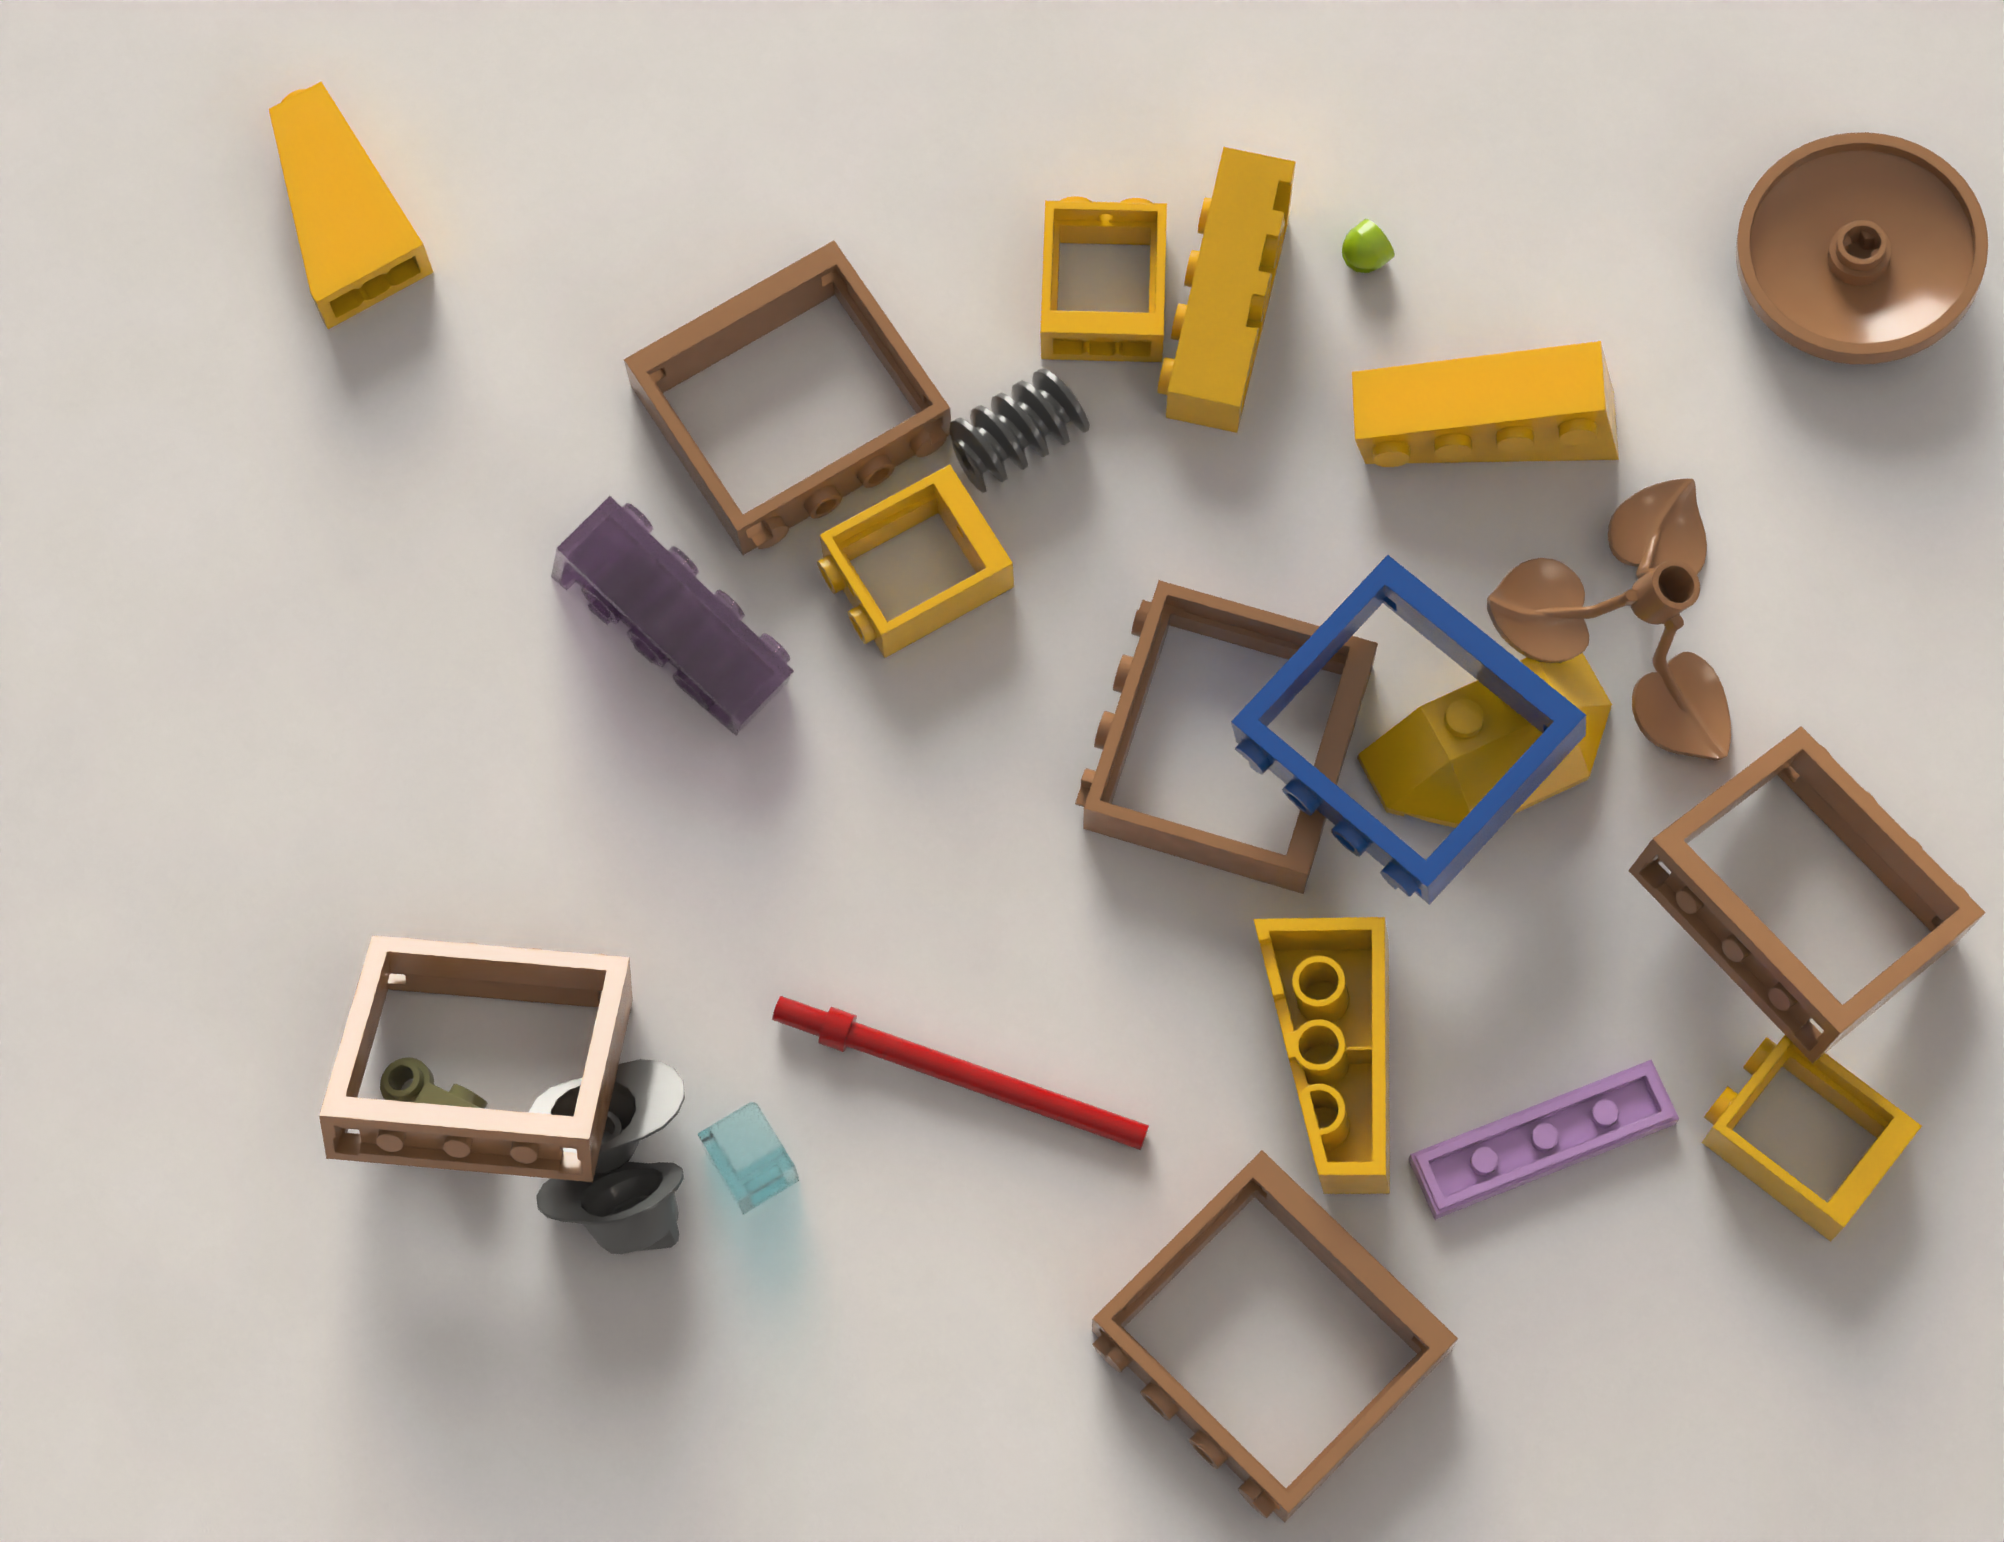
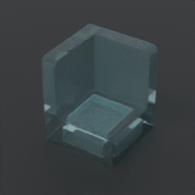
[698,1102,800,1215]

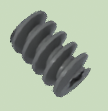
[949,368,1090,493]

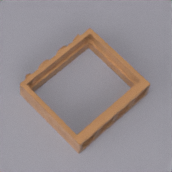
[624,240,951,555]
[1075,580,1378,894]
[1628,726,1986,1064]
[319,935,633,1182]
[1092,1150,1458,1523]

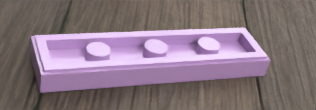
[1408,1060,1679,1220]

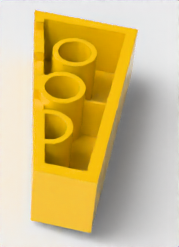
[1157,147,1296,433]
[1352,341,1619,467]
[1253,917,1390,1194]

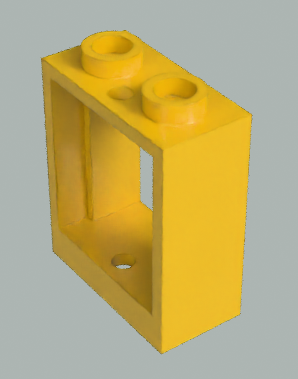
[1040,196,1167,362]
[817,464,1014,658]
[1701,1035,1922,1242]

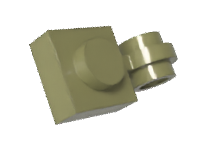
[380,1057,488,1109]

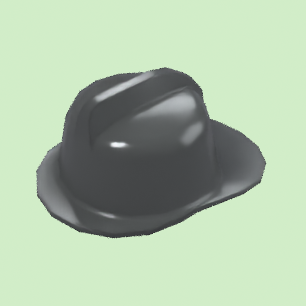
[528,1059,685,1174]
[536,1161,684,1254]

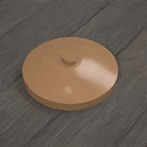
[1736,132,1988,364]

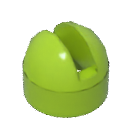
[1342,219,1395,273]

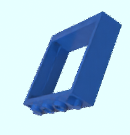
[1231,555,1586,905]

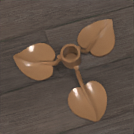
[1487,479,1731,760]

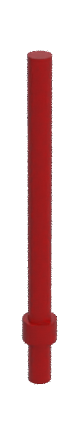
[772,996,1149,1150]

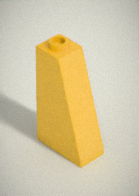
[269,81,434,329]

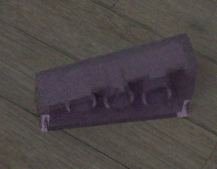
[551,496,794,736]

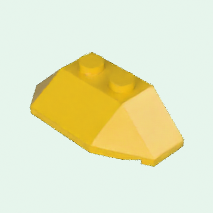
[1357,652,1612,828]

